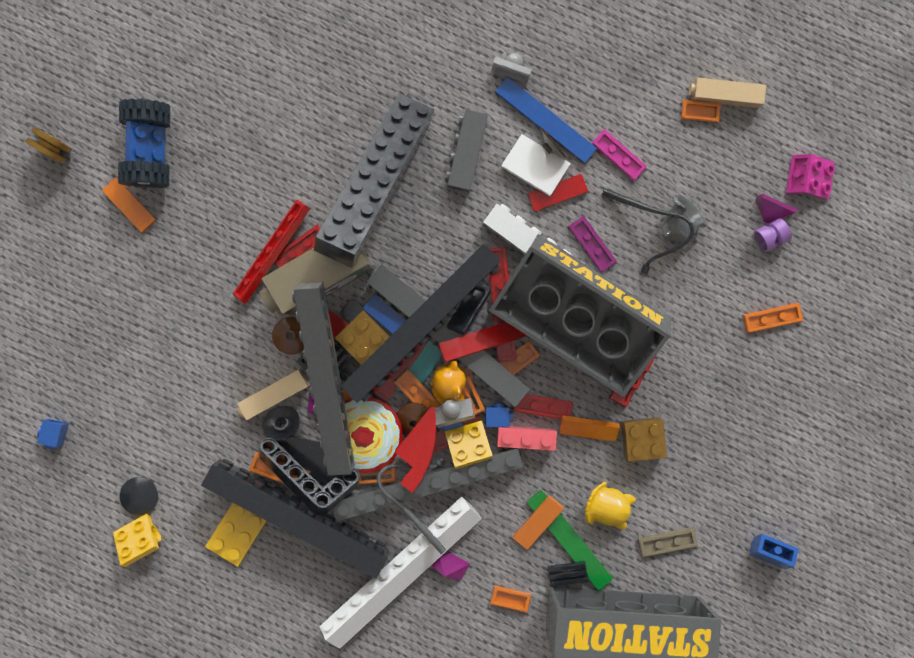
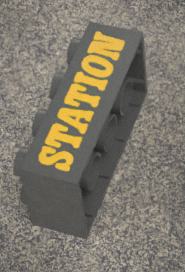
[489,234,671,397]
[545,586,721,658]

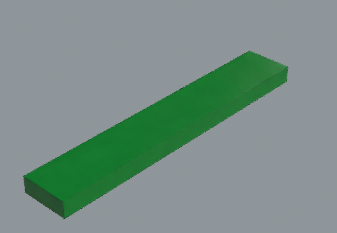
[527,490,613,591]

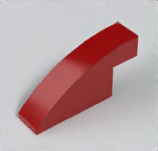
[394,406,437,494]

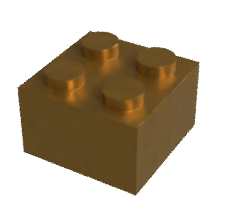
[335,311,390,365]
[621,417,667,462]

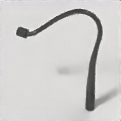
[377,457,447,554]

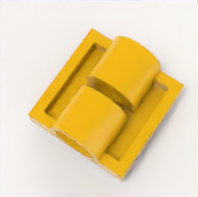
[445,420,493,469]
[113,514,161,567]

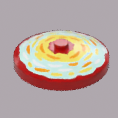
[344,397,402,473]

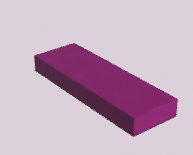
[568,215,617,273]

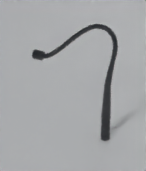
[602,188,694,274]

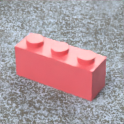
[496,426,557,451]

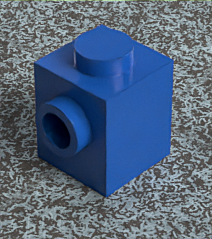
[485,402,513,427]
[37,419,69,449]

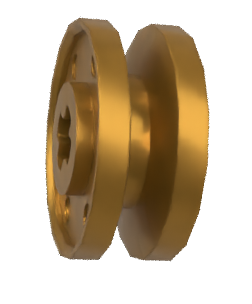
[25,127,72,164]

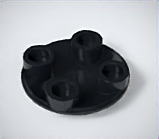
[119,477,159,515]

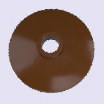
[272,317,304,355]
[397,402,429,437]

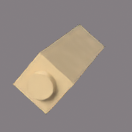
[689,77,766,108]
[237,369,310,420]

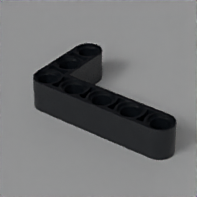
[259,438,360,516]

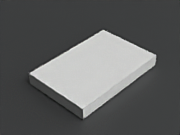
[501,134,571,197]

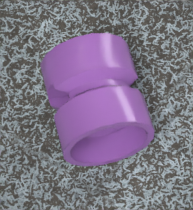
[754,219,792,253]

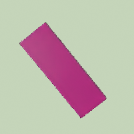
[591,129,647,182]

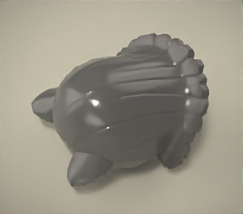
[661,194,707,250]

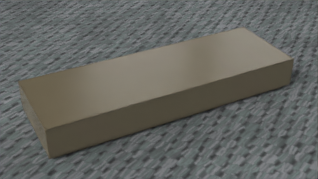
[638,527,698,558]

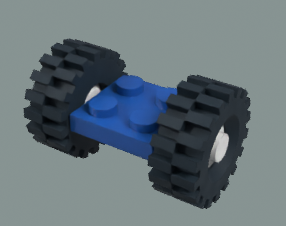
[118,98,170,188]

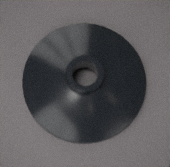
[262,406,300,441]

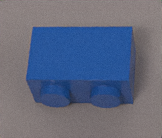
[749,534,799,569]

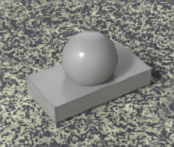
[491,53,532,84]
[435,398,475,428]

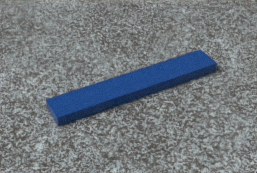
[495,76,597,164]

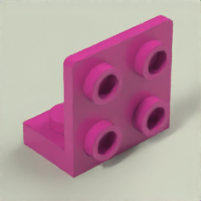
[786,154,835,200]

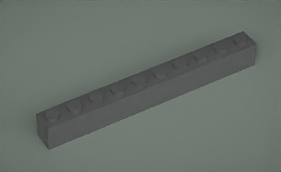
[367,264,530,407]
[292,281,355,475]
[333,448,523,521]

